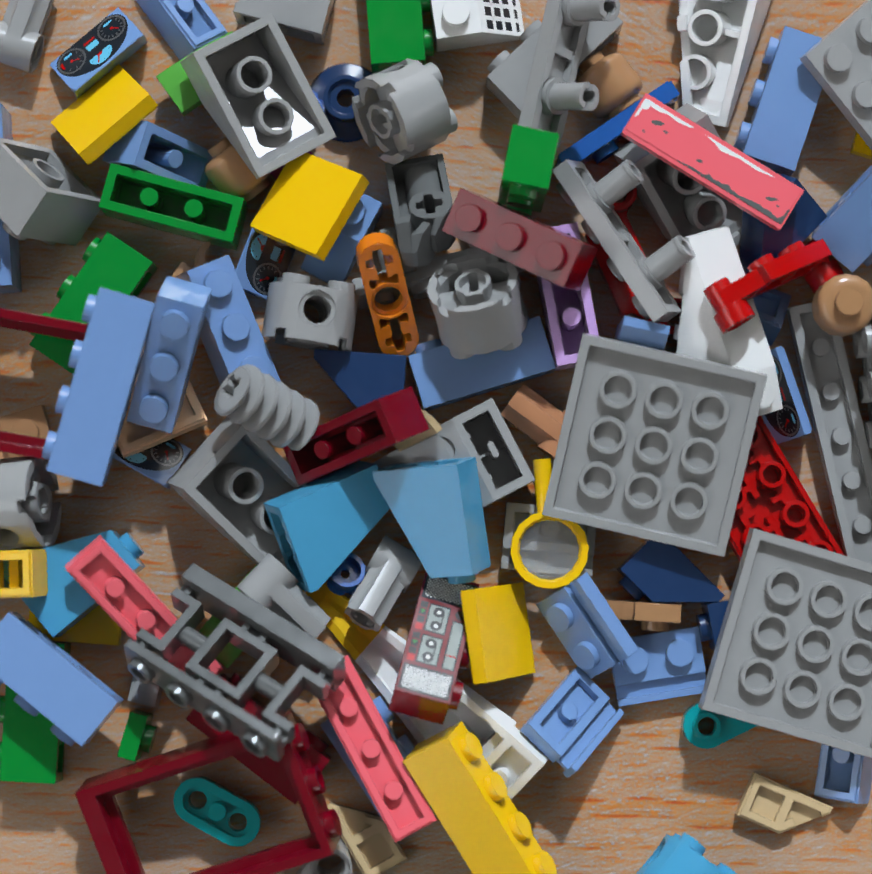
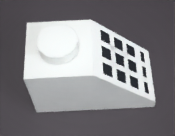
[430,0,524,52]

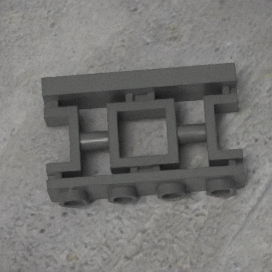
[123,563,346,762]

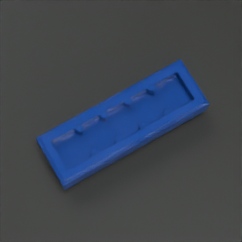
[556,81,680,167]

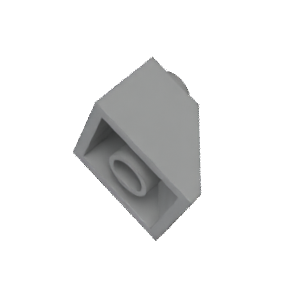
[0,138,101,246]

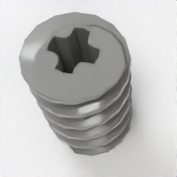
[214,364,320,451]

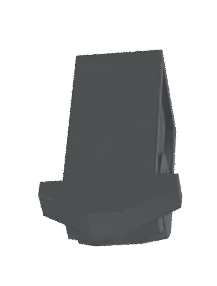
[384,153,456,273]

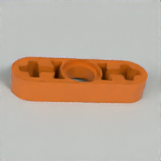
[355,232,419,356]

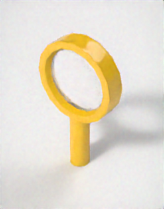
[510,458,589,589]

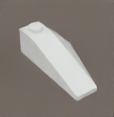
[677,0,771,127]
[673,225,783,416]

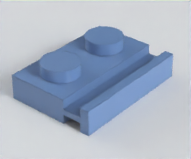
[536,572,639,678]
[611,626,706,707]
[520,666,624,778]

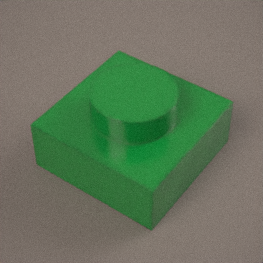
[117,709,157,762]

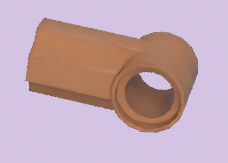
[501,384,565,461]

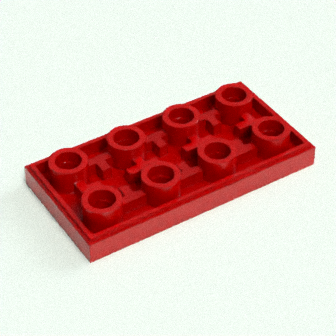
[728,416,844,562]

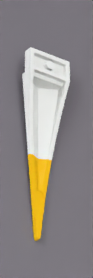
[304,582,548,799]

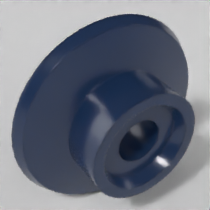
[310,63,372,142]

